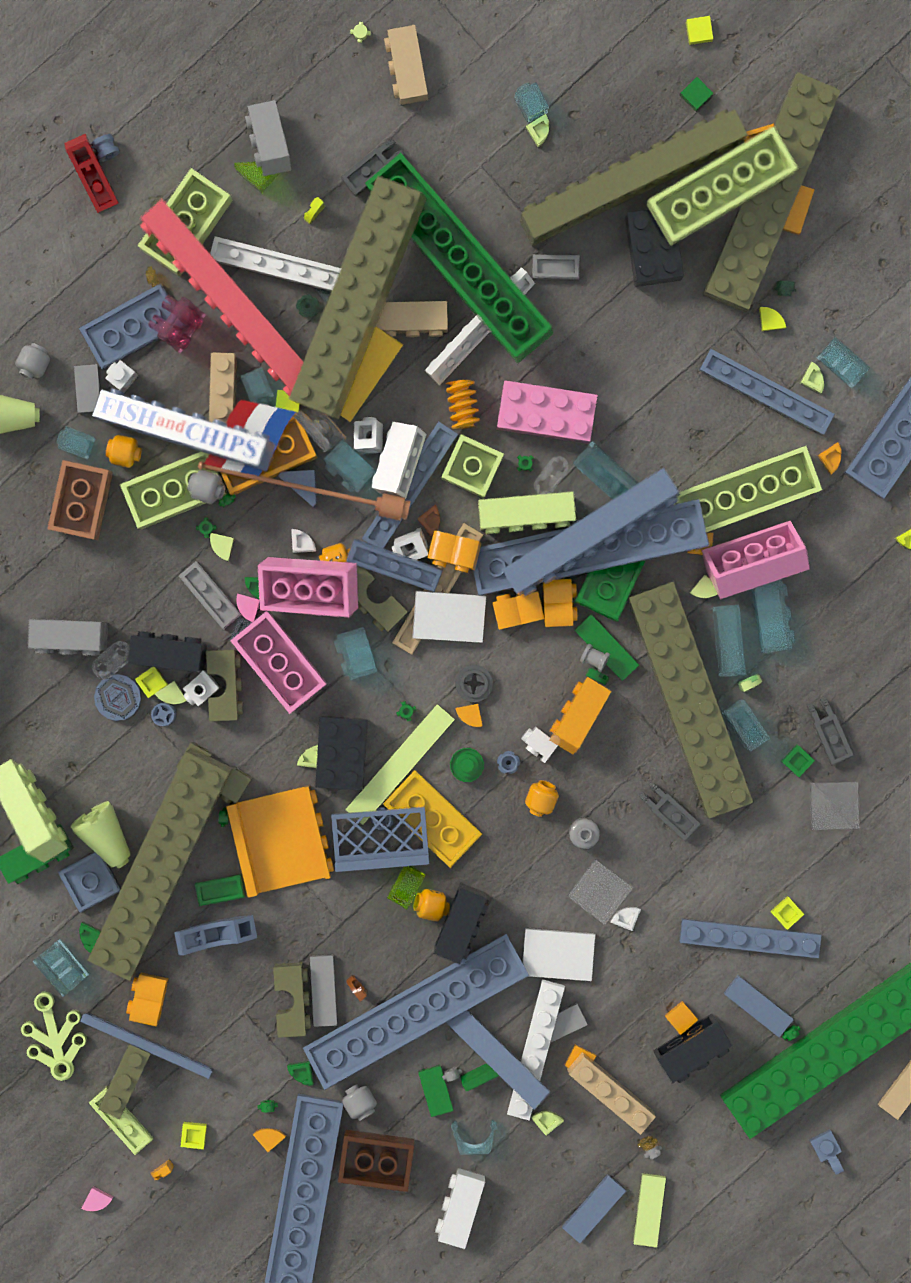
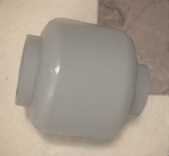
[15,343,50,380]
[188,470,225,504]
[569,817,600,849]
[342,1084,377,1121]

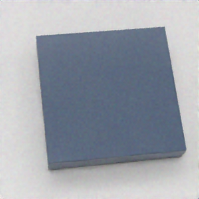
[58,852,121,913]

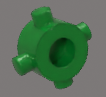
[517,455,534,472]
[218,493,236,508]
[196,518,217,538]
[396,701,416,721]
[218,808,229,827]
[782,1025,801,1041]
[257,1100,278,1113]

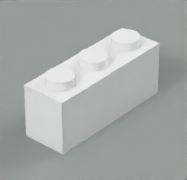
[372,422,427,500]
[435,1168,485,1249]

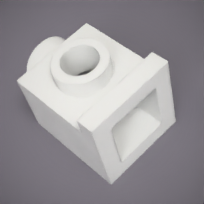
[105,360,139,393]
[354,417,384,454]
[392,527,430,560]
[183,670,221,706]
[521,726,558,763]

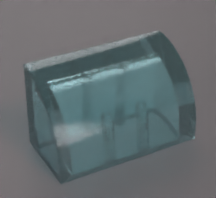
[816,336,870,388]
[33,939,90,997]

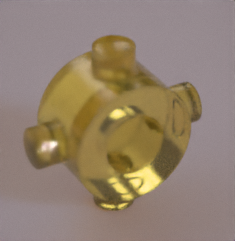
[146,266,158,287]
[638,1136,658,1151]

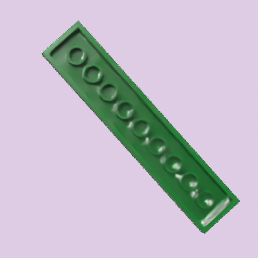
[365,153,554,364]
[720,963,911,1139]

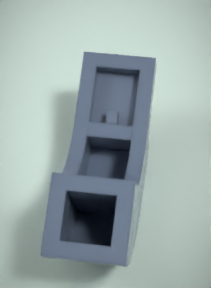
[174,915,257,955]

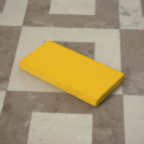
[340,326,403,422]
[383,770,482,868]

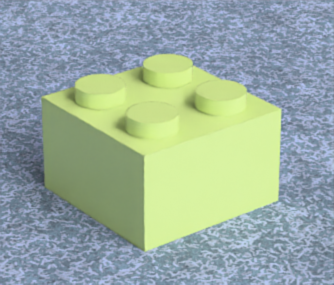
[441,435,504,498]

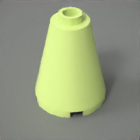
[0,395,40,434]
[71,801,131,868]

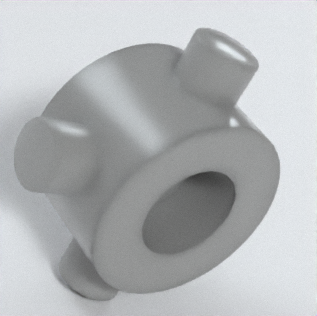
[442,1067,462,1082]
[644,1144,662,1159]

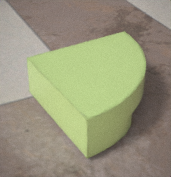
[526,114,549,147]
[800,362,824,394]
[210,533,234,561]
[690,575,717,598]
[738,674,762,692]
[155,681,187,704]
[297,745,318,768]
[531,1111,564,1135]

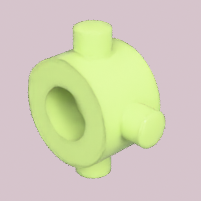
[350,22,371,43]

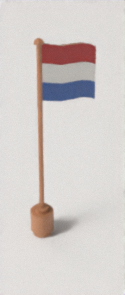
[198,400,410,521]

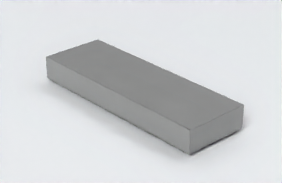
[179,561,242,630]
[310,954,337,1027]

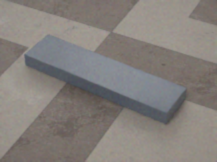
[346,538,443,592]

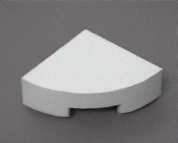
[292,529,316,553]
[610,907,641,931]

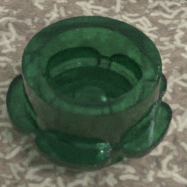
[773,281,797,296]
[296,294,319,318]

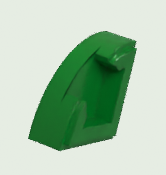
[245,577,260,600]
[585,668,609,685]
[79,922,101,953]
[287,1061,314,1086]

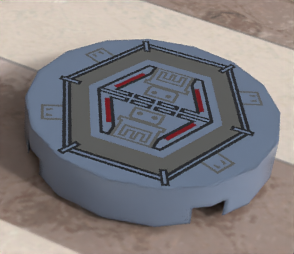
[94,674,141,721]

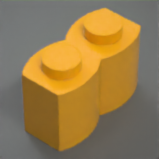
[427,531,482,573]
[543,579,577,627]
[492,592,545,630]
[126,973,169,1026]

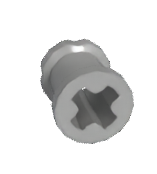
[580,644,610,672]

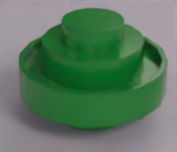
[450,748,484,782]

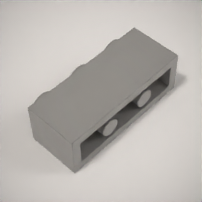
[245,100,291,176]

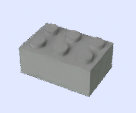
[28,619,108,655]

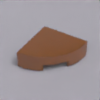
[417,505,440,537]
[346,975,367,1002]

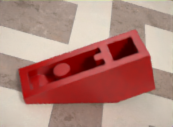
[64,133,118,213]

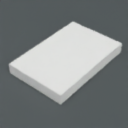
[412,591,486,643]
[523,928,595,981]

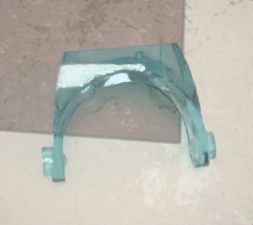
[452,1120,497,1155]

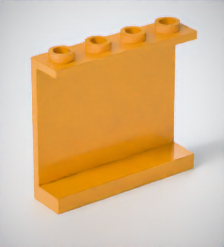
[226,785,334,898]

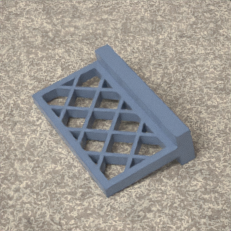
[331,806,429,872]

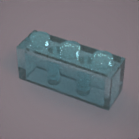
[573,441,639,500]
[751,579,795,653]
[712,605,746,677]

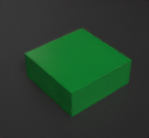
[680,77,713,111]
[781,744,815,777]

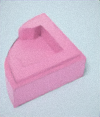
[237,594,260,622]
[81,1186,113,1211]

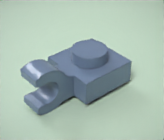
[810,1129,844,1175]

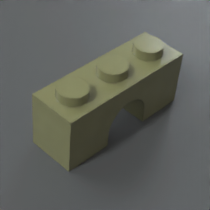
[357,566,408,632]
[206,650,243,721]
[176,742,253,804]
[273,962,311,1038]
[98,1044,151,1119]

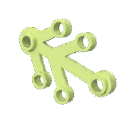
[21,992,87,1081]

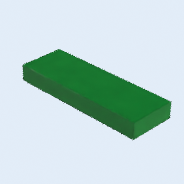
[574,614,639,681]

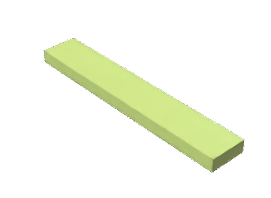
[345,704,455,825]

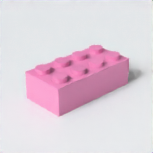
[497,380,597,444]
[702,521,810,599]
[258,557,358,617]
[230,611,328,714]

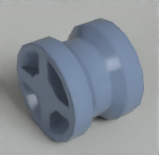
[91,134,120,162]
[151,702,177,726]

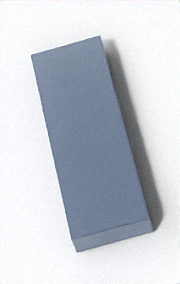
[724,975,794,1037]
[562,1174,626,1243]

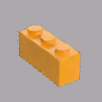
[549,677,611,754]

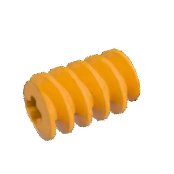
[445,380,480,430]

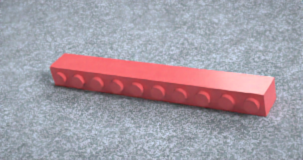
[140,199,303,397]

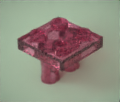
[149,295,206,353]

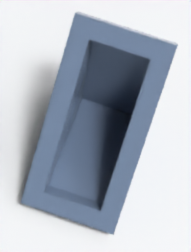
[278,470,317,508]

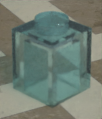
[515,82,549,123]
[240,367,274,405]
[57,426,96,460]

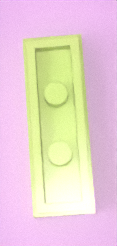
[89,1086,153,1155]
[633,1173,666,1247]

